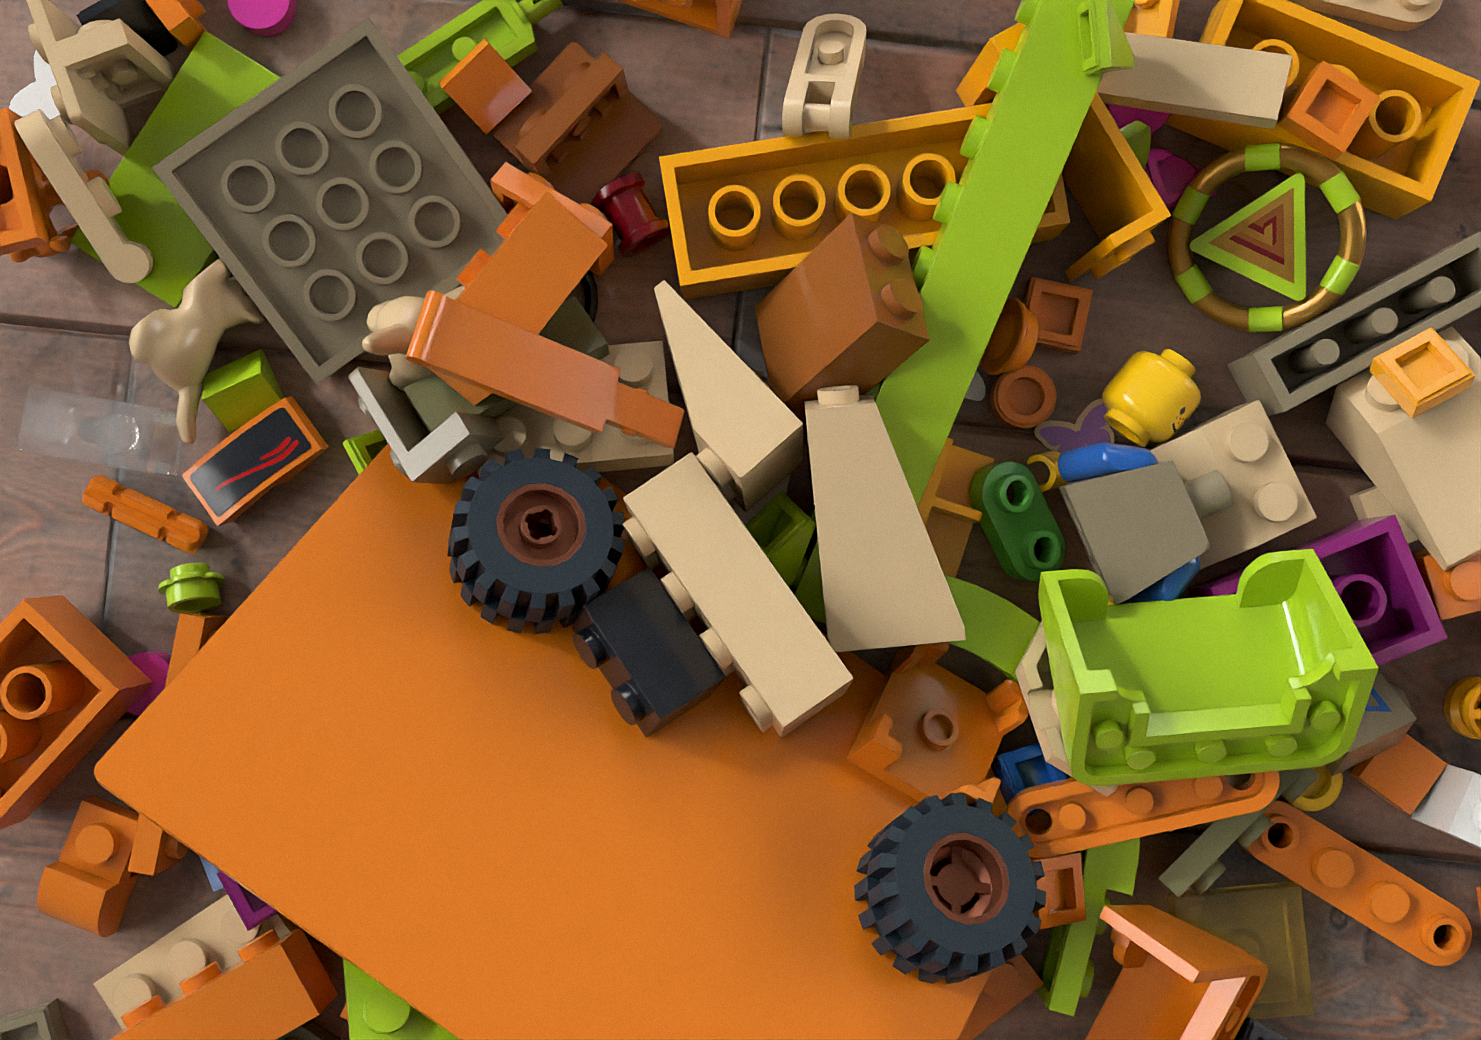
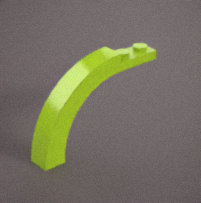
[944,574,1140,1016]

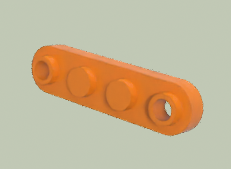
[1006,771,1280,859]
[1240,799,1472,966]

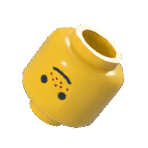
[1102,349,1201,447]

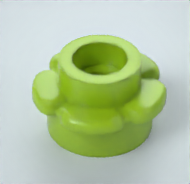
[158,563,225,613]

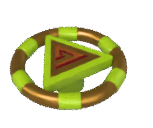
[1168,142,1367,333]

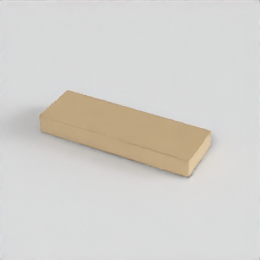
[1097,32,1293,129]

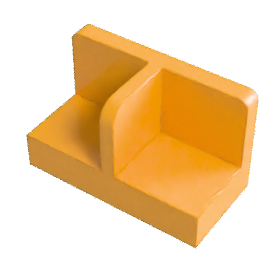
[917,437,994,578]

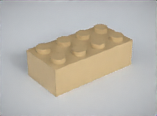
[622,452,853,738]

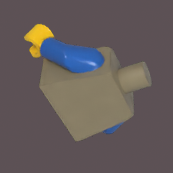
[1027,442,1233,605]

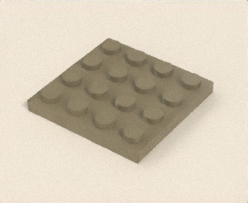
[152,17,508,385]

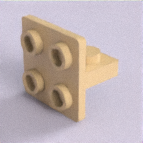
[27,0,176,156]

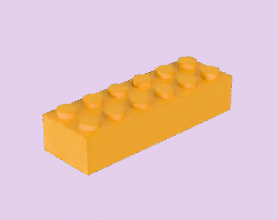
[659,103,1070,300]

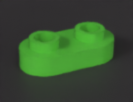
[969,462,1065,582]

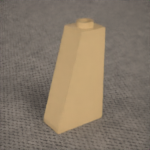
[804,385,966,652]

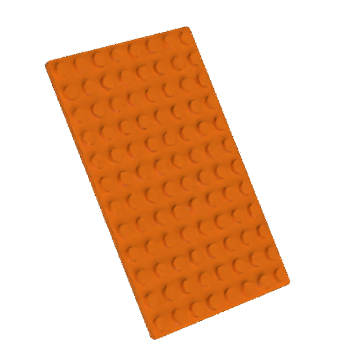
[94,444,1052,1040]

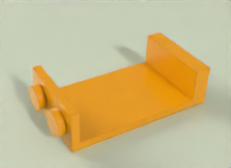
[956,23,1171,282]

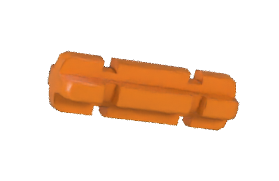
[82,475,209,554]

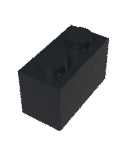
[572,567,726,738]

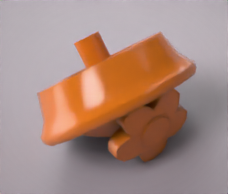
[980,298,1039,375]

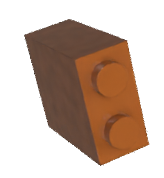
[755,213,930,421]

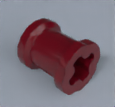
[592,172,671,258]

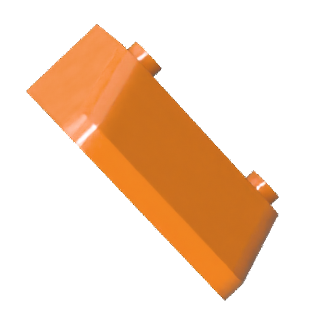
[1085,905,1268,1040]

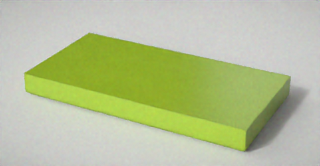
[70,31,281,309]

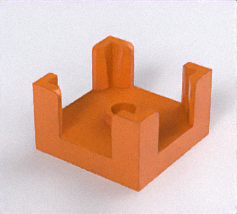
[846,642,1029,806]

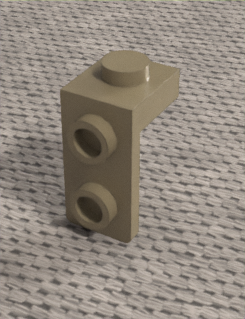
[349,367,504,484]

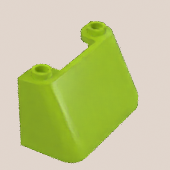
[1038,549,1379,786]

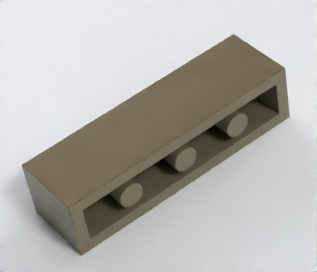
[1226,231,1481,416]

